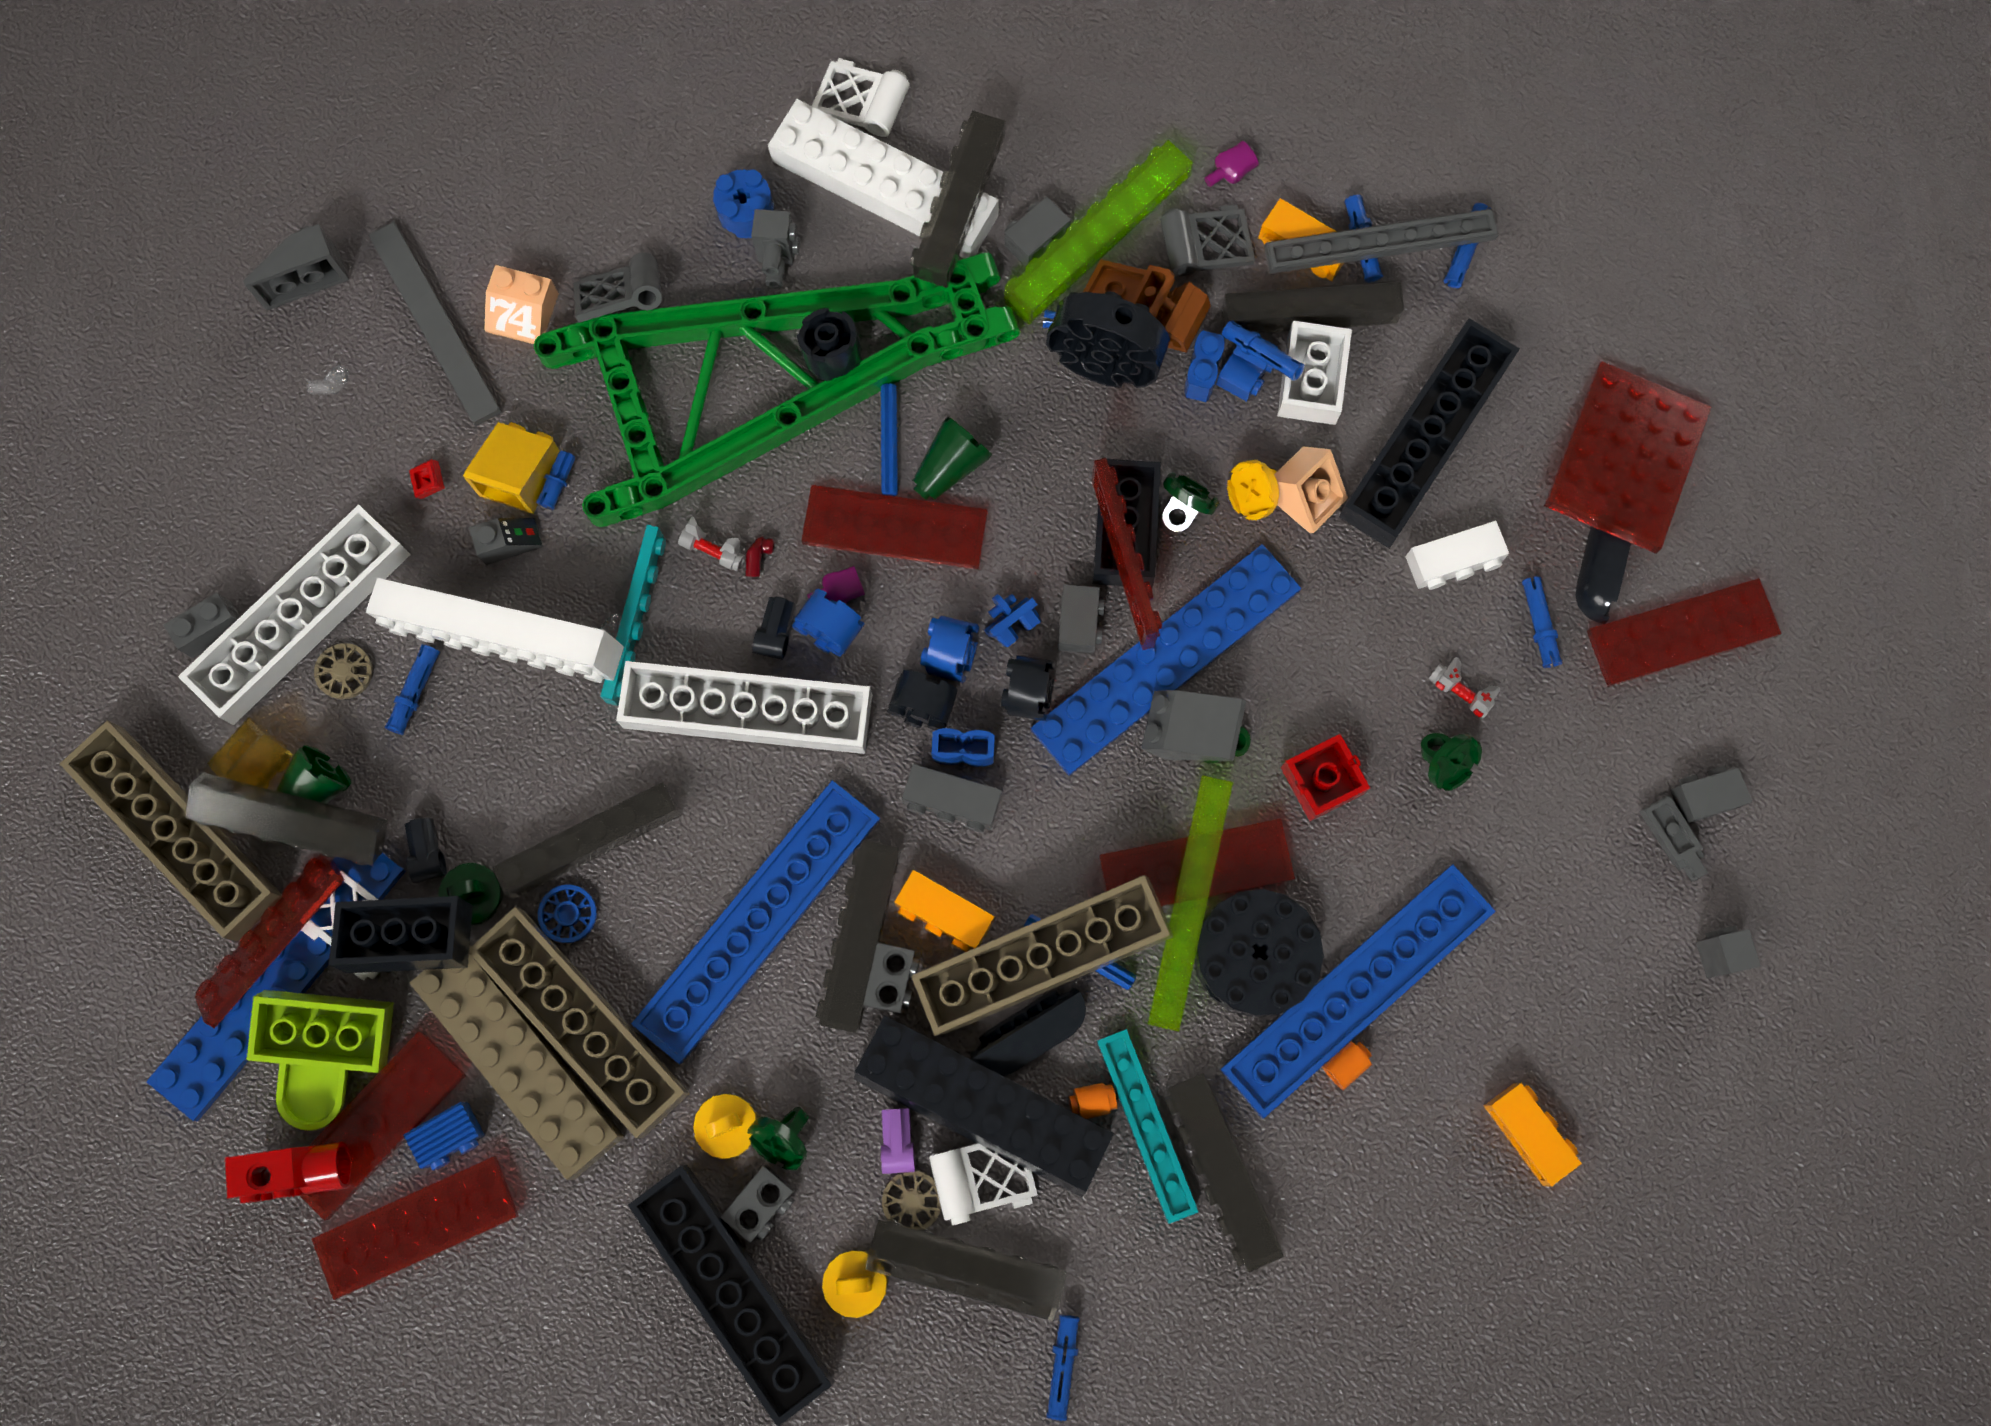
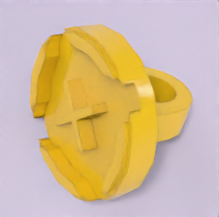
[1227,460,1279,520]
[693,1094,757,1159]
[822,1250,887,1318]

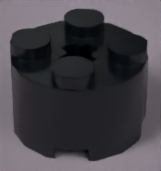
[797,308,862,381]
[1001,655,1055,721]
[887,670,958,730]

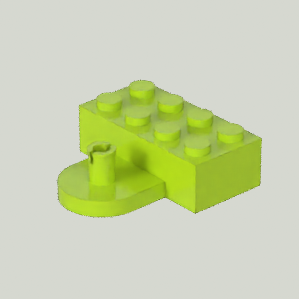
[247,990,394,1131]

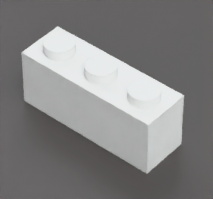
[1405,521,1509,590]

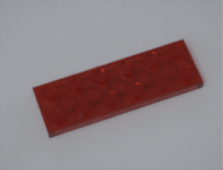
[1092,458,1162,651]
[801,485,988,569]
[1587,578,1782,687]
[1099,819,1295,907]
[195,852,345,1028]
[300,1031,466,1221]
[312,1157,519,1300]

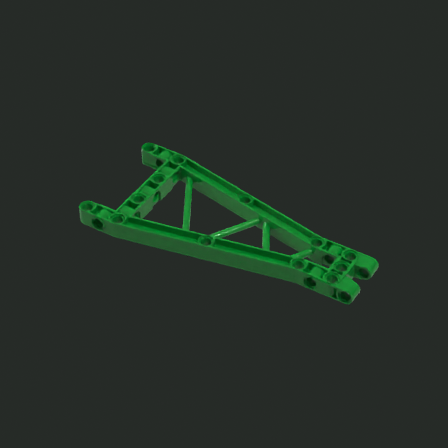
[533,253,1020,527]

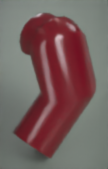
[745,536,774,577]

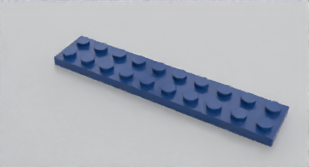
[1031,544,1302,776]
[631,780,880,1064]
[146,832,406,1121]
[1220,864,1496,1119]

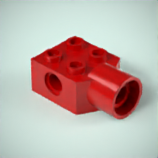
[225,1142,351,1204]

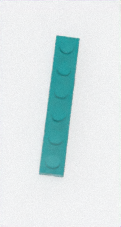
[600,525,666,706]
[1097,1029,1199,1224]

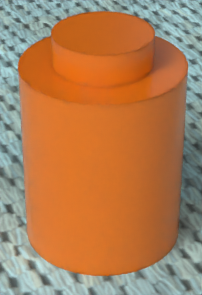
[1322,1041,1372,1091]

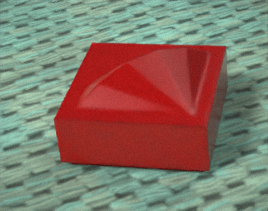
[409,459,445,499]

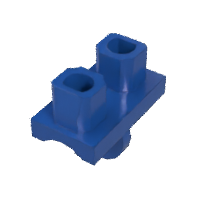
[984,594,1041,647]

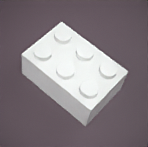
[1277,321,1352,425]

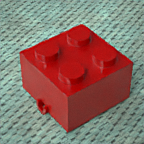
[1281,734,1370,821]

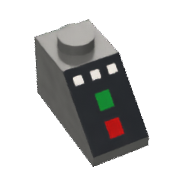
[469,518,543,565]

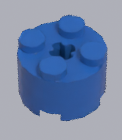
[713,170,775,238]
[792,589,865,657]
[920,616,979,683]

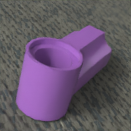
[881,1108,915,1174]

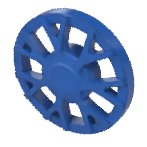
[538,885,597,943]

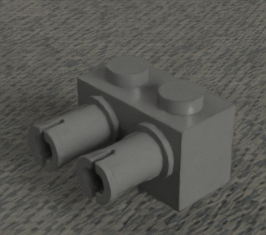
[751,209,800,288]

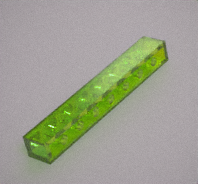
[1004,140,1193,325]
[1147,775,1233,1032]

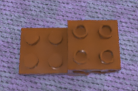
[1083,259,1211,353]

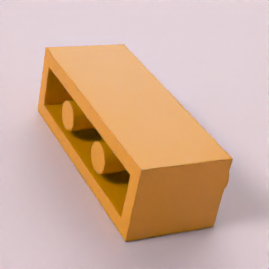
[1258,198,1344,281]
[894,870,995,952]
[1484,1083,1582,1187]

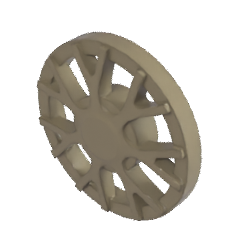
[314,643,373,699]
[882,1170,941,1232]

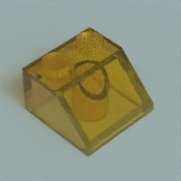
[207,717,293,802]

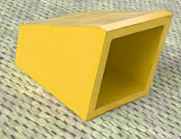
[463,422,560,514]

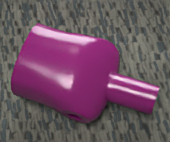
[1204,141,1259,187]
[807,566,865,604]

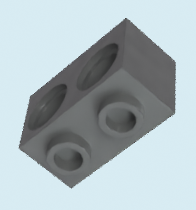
[863,943,920,1015]
[721,1165,796,1243]

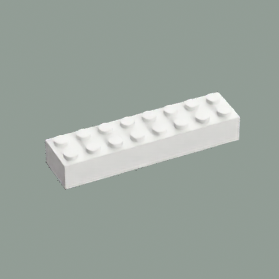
[768,99,999,259]
[178,504,411,725]
[366,578,624,683]
[616,661,872,754]

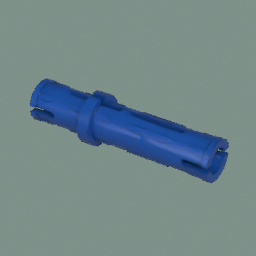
[1344,195,1383,283]
[1444,203,1491,288]
[1222,320,1305,381]
[1522,576,1563,668]
[384,644,440,735]
[1046,1315,1080,1421]

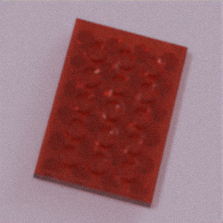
[1544,361,1711,554]

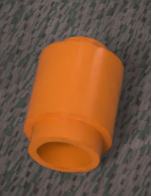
[1068,1083,1117,1119]

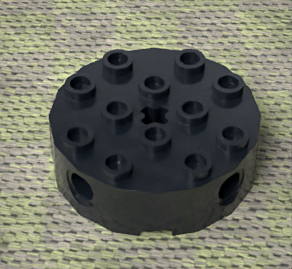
[1046,291,1170,388]
[1194,889,1324,1018]

